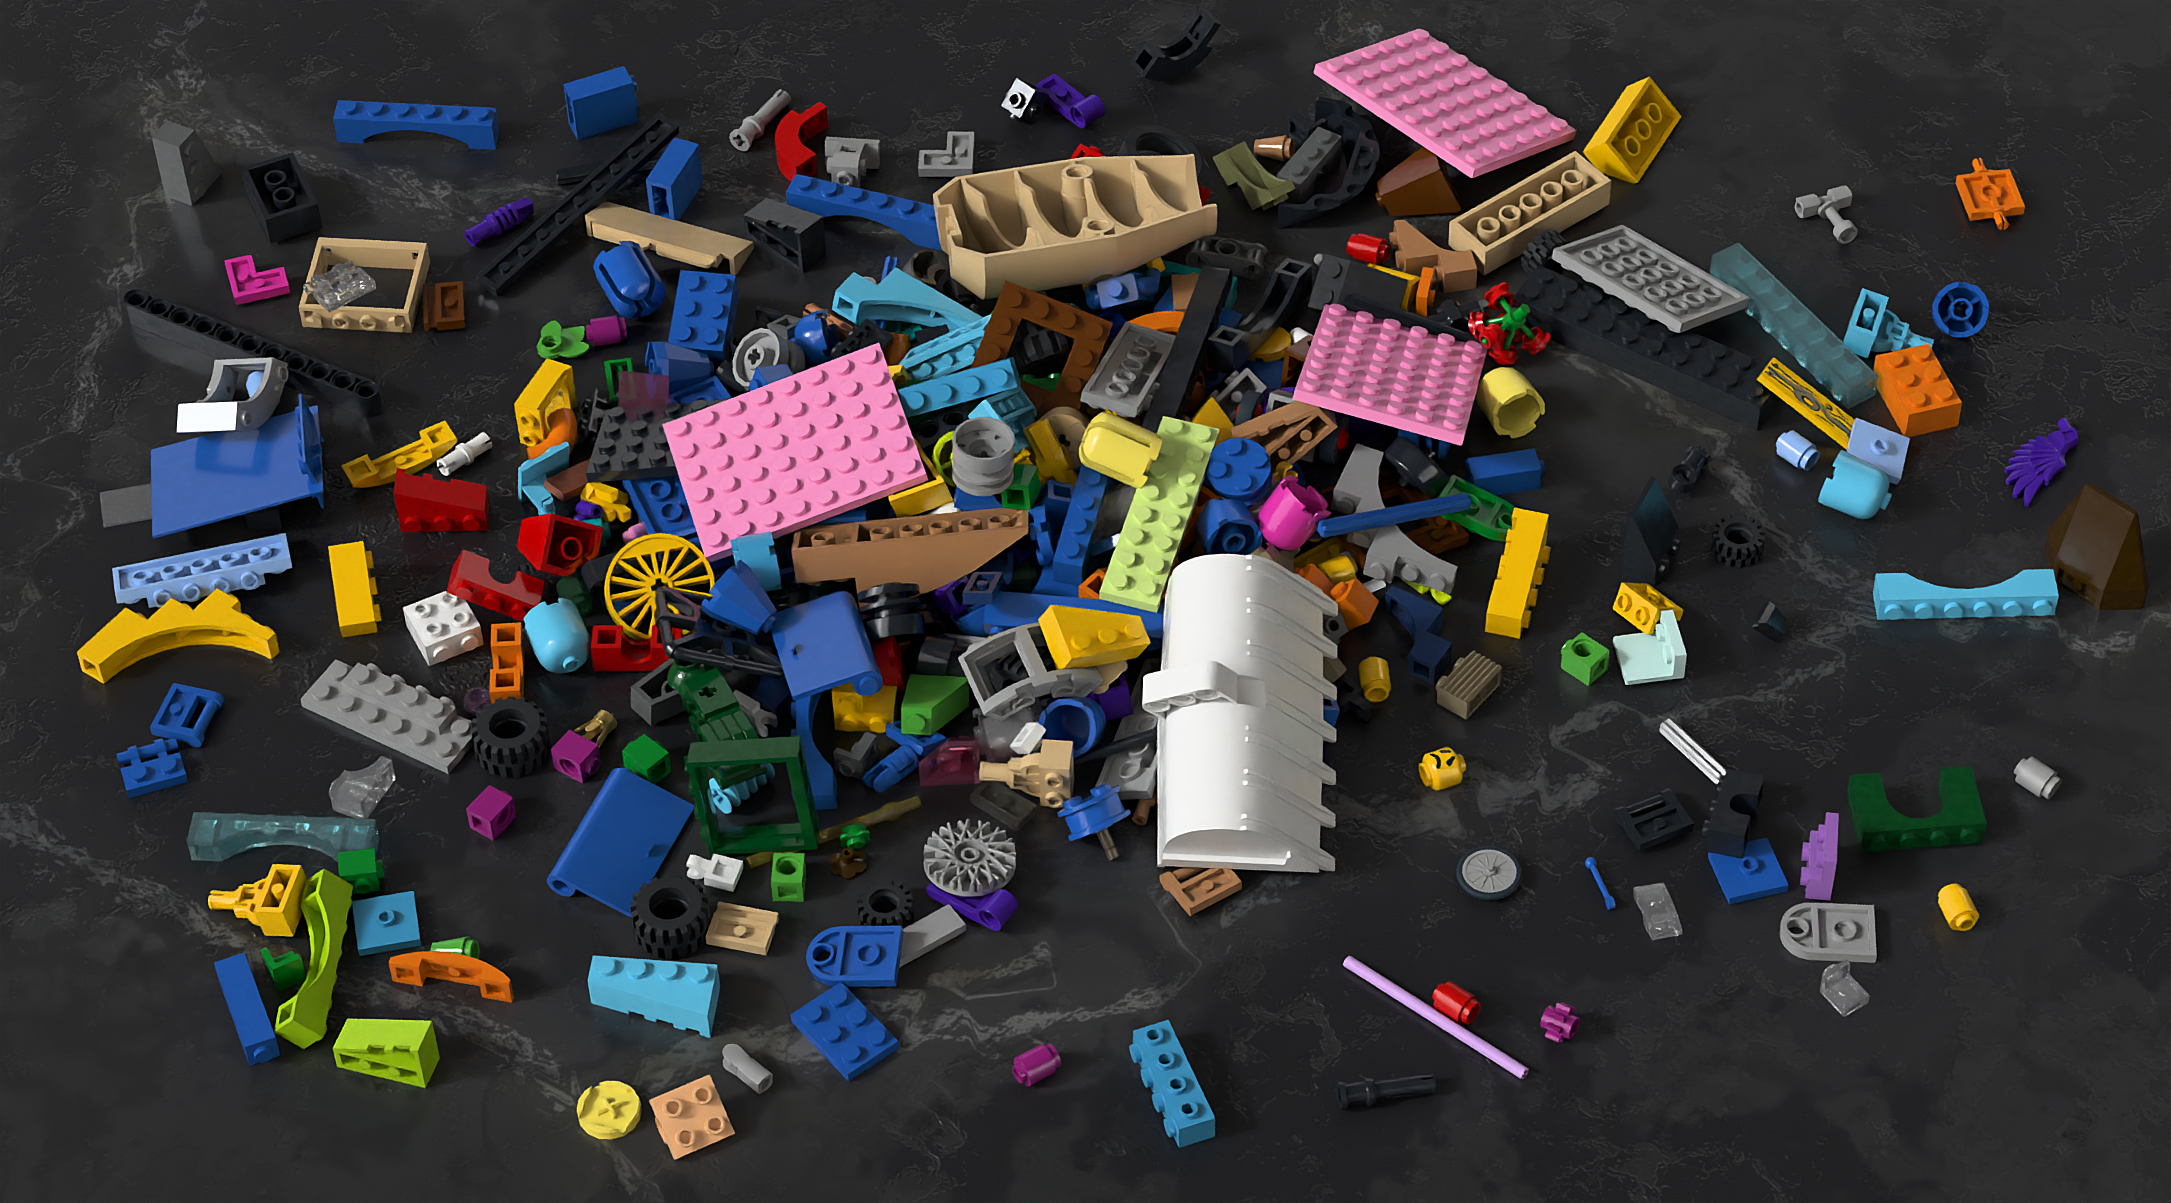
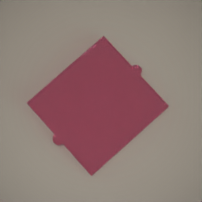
[616,371,671,408]

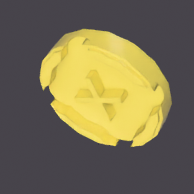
[577,1081,642,1139]

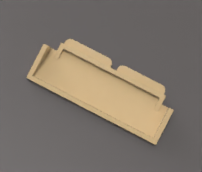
[585,201,754,275]

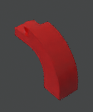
[775,102,828,182]

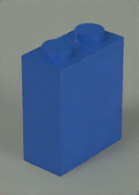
[563,66,640,140]
[646,137,703,221]

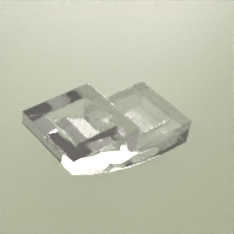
[1633,882,1682,940]

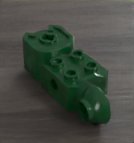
[667,658,768,790]

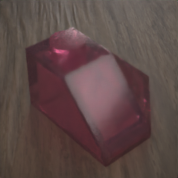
[919,736,981,786]

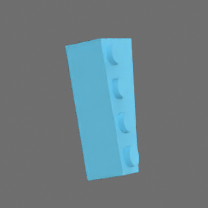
[587,956,720,1038]

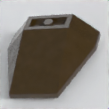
[2045,482,2149,610]

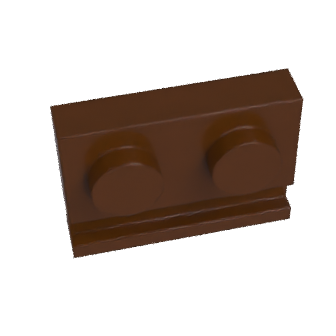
[423,281,465,331]

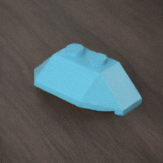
[968,386,1037,453]

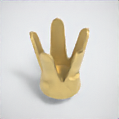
[574,710,617,748]

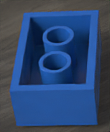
[668,270,740,364]

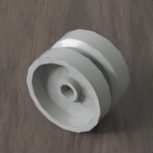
[733,328,805,389]

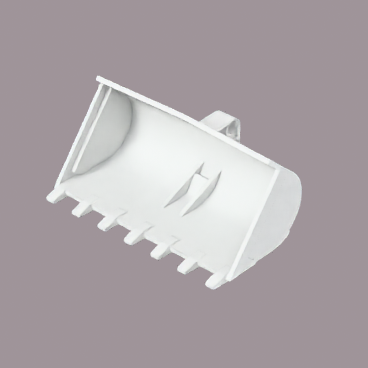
[1142,554,1338,873]

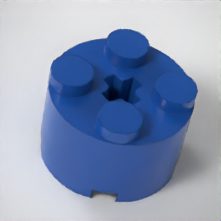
[1194,499,1262,555]

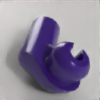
[573,500,603,521]

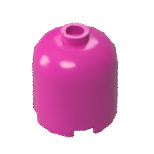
[1257,475,1331,551]

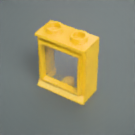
[514,358,577,447]

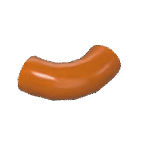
[526,408,578,459]

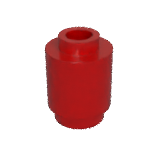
[1347,233,1390,265]
[1432,981,1481,1025]

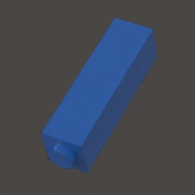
[214,953,280,1066]

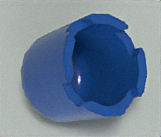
[1038,696,1106,758]

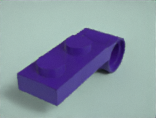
[1035,73,1106,128]
[926,882,1019,931]

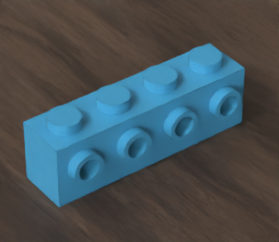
[1129,1020,1215,1148]

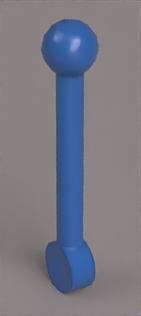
[1585,857,1615,910]

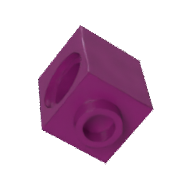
[551,730,601,784]
[466,785,516,841]

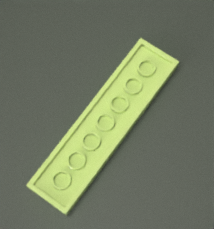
[1099,416,1220,613]

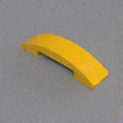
[341,420,457,488]

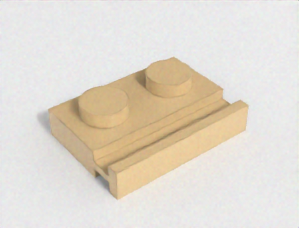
[705,902,779,955]

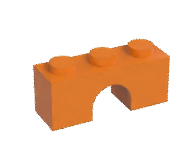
[490,622,525,704]

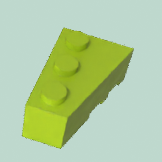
[333,1018,440,1088]

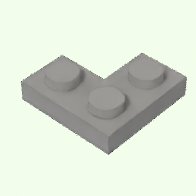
[918,132,975,177]

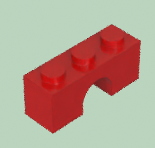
[446,550,545,622]
[591,625,684,671]

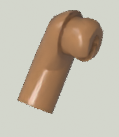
[1132,787,1157,825]

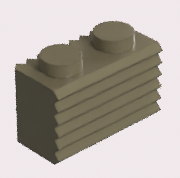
[1436,650,1502,720]

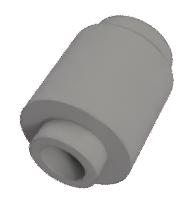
[2014,756,2062,799]

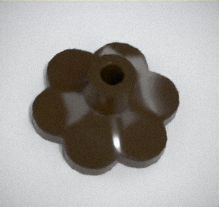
[830,847,866,880]

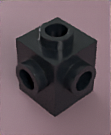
[1001,78,1049,123]

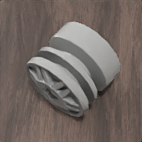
[952,417,1014,496]

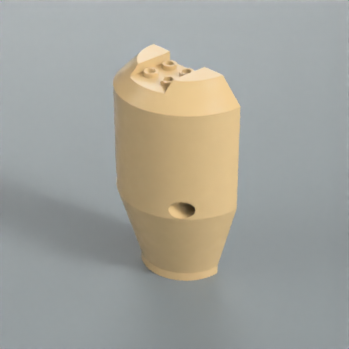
[933,154,1217,300]

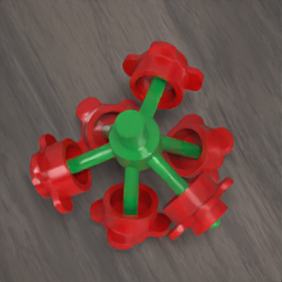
[1468,282,1551,365]

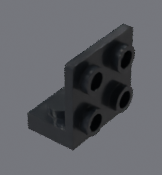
[830,319,894,360]

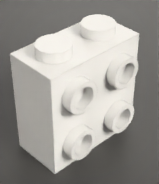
[403,591,484,666]

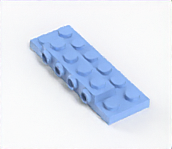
[112,533,292,608]

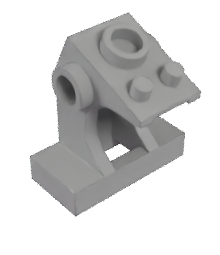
[825,137,880,188]

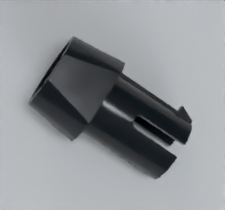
[915,634,1001,689]

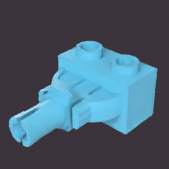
[1841,288,1934,358]

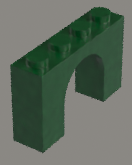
[1847,766,1986,852]

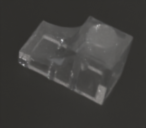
[329,756,395,822]

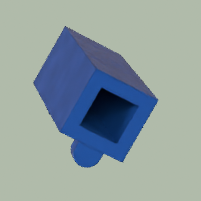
[1465,448,1545,495]

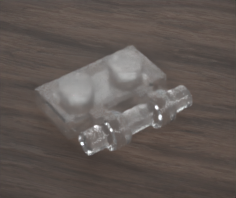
[303,261,376,312]

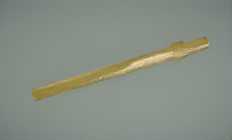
[746,796,921,869]

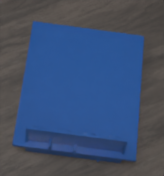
[150,394,325,538]

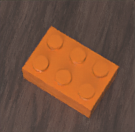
[1872,344,1962,437]

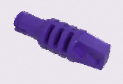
[464,197,534,246]

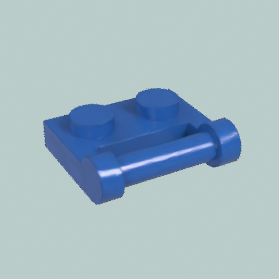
[150,683,224,748]

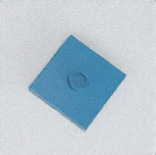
[352,891,422,956]

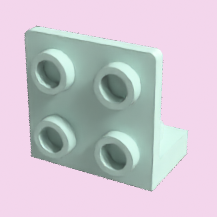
[1613,610,1687,685]

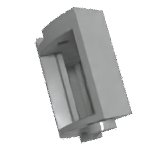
[177,357,288,433]
[958,622,1104,721]

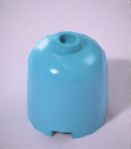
[1818,450,1892,519]
[522,598,591,674]

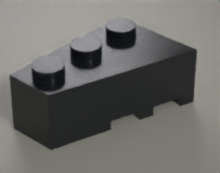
[743,198,826,273]

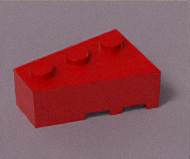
[394,468,490,532]

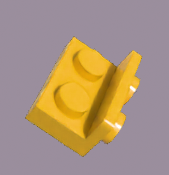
[1613,582,1684,635]

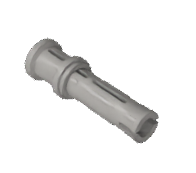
[729,89,791,151]

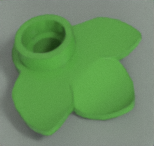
[537,320,589,359]

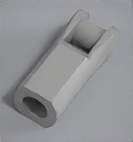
[722,1044,773,1094]

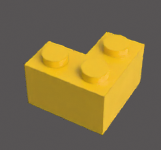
[832,682,898,733]

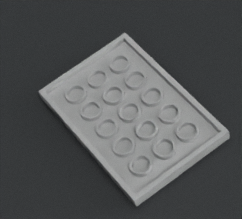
[1551,225,1750,333]

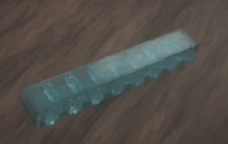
[1710,242,1878,409]

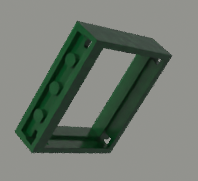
[684,736,820,855]

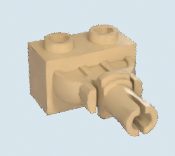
[979,739,1074,808]

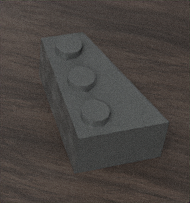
[152,120,222,206]

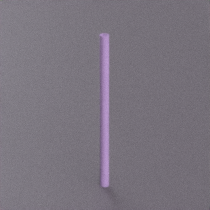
[1343,955,1529,1079]

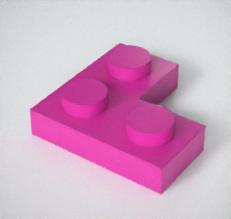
[224,255,290,305]

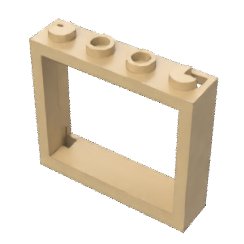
[299,237,430,333]

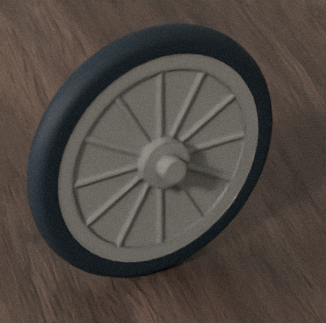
[1456,846,1522,900]

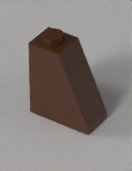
[1375,146,1461,216]

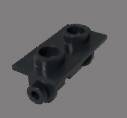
[577,389,611,447]

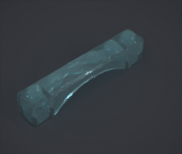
[187,812,379,862]

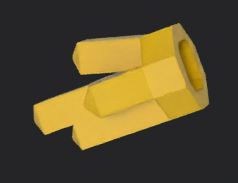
[580,482,632,523]

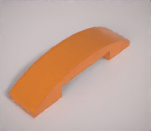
[388,951,514,1003]

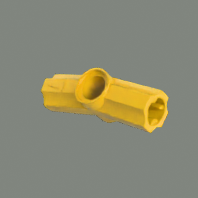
[1023,418,1078,485]

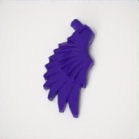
[2005,418,2079,507]

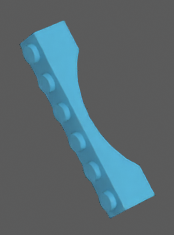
[1873,569,2059,620]

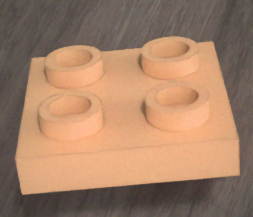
[649,1074,735,1160]

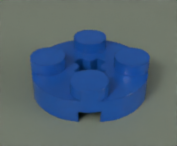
[1029,505,1057,565]

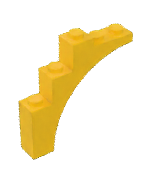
[77,588,280,684]

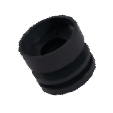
[857,582,927,644]

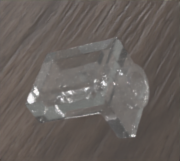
[1820,960,1870,1017]

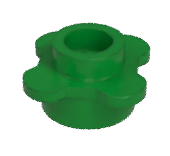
[840,824,871,850]

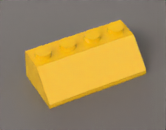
[1583,77,1682,184]

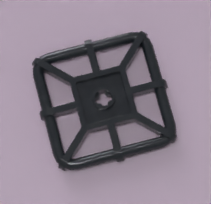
[655,586,786,680]

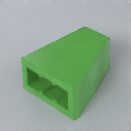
[901,674,969,735]

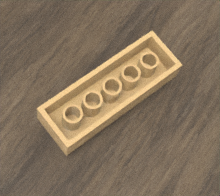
[1448,151,1611,275]

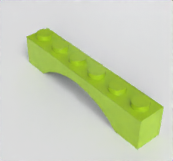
[274,869,353,1049]

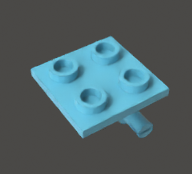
[518,441,570,516]

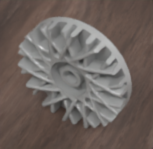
[924,819,1016,897]

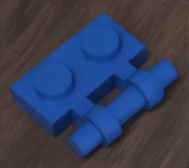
[116,738,188,798]

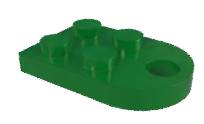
[1439,475,1516,542]

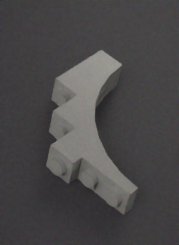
[1331,444,1458,594]

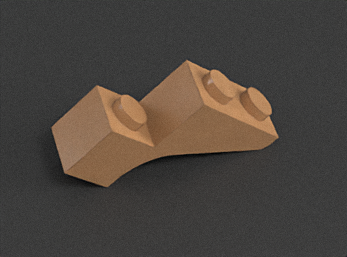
[1389,220,1477,293]

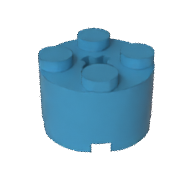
[730,531,782,592]

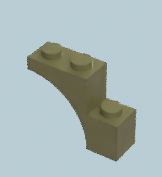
[1212,141,1296,210]

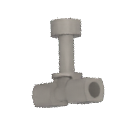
[1794,185,1858,244]

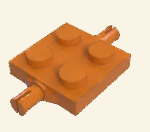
[1955,158,2025,230]

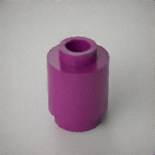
[585,315,627,347]
[1012,1043,1062,1086]

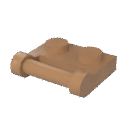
[1159,867,1242,916]

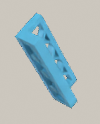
[899,314,992,382]

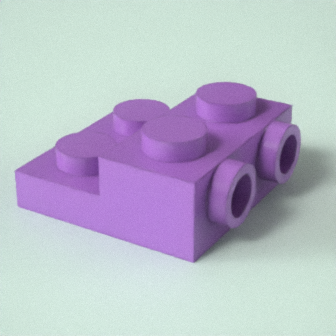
[1800,812,1839,901]

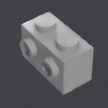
[1204,367,1267,422]

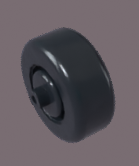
[1383,436,1449,499]

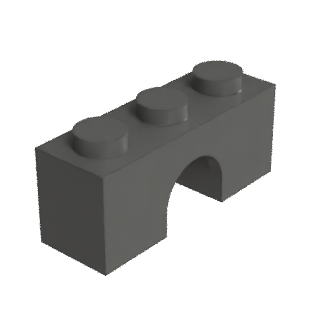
[1277,127,1342,205]

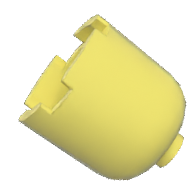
[1476,367,1545,438]

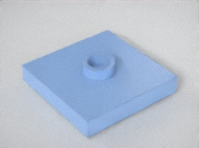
[1846,418,1910,485]

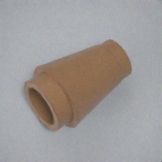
[1254,135,1295,162]

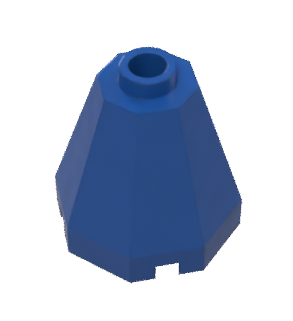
[645,342,714,399]
[701,560,777,635]

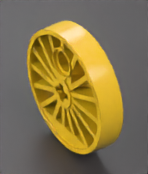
[604,533,716,641]

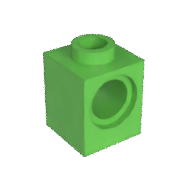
[1561,632,1610,686]
[771,852,806,902]

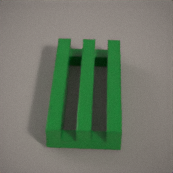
[604,357,639,408]

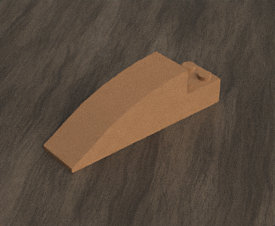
[791,507,1029,609]

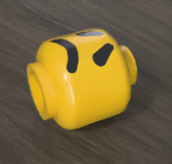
[1419,747,1466,791]

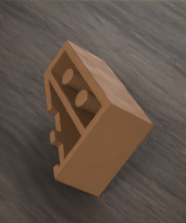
[1231,401,1338,475]

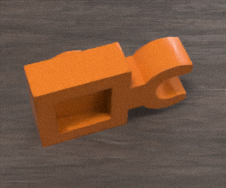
[1416,267,1436,317]

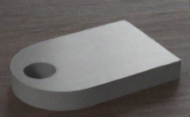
[1780,903,1877,963]

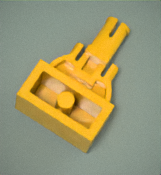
[208,864,307,937]

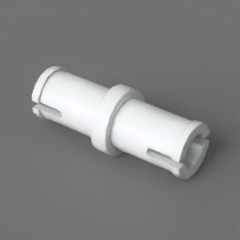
[437,432,492,476]

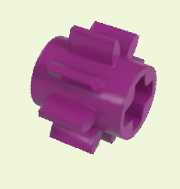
[1540,1002,1580,1042]

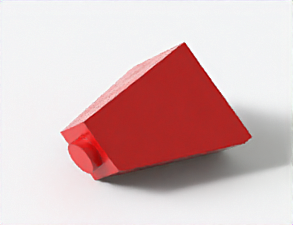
[517,513,603,577]

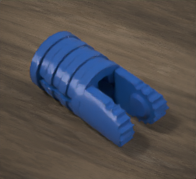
[862,744,920,793]

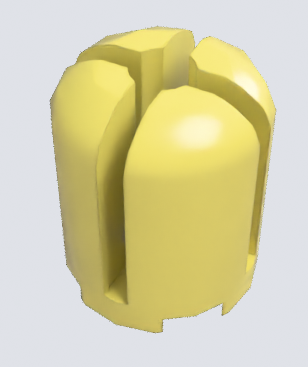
[1079,412,1163,489]

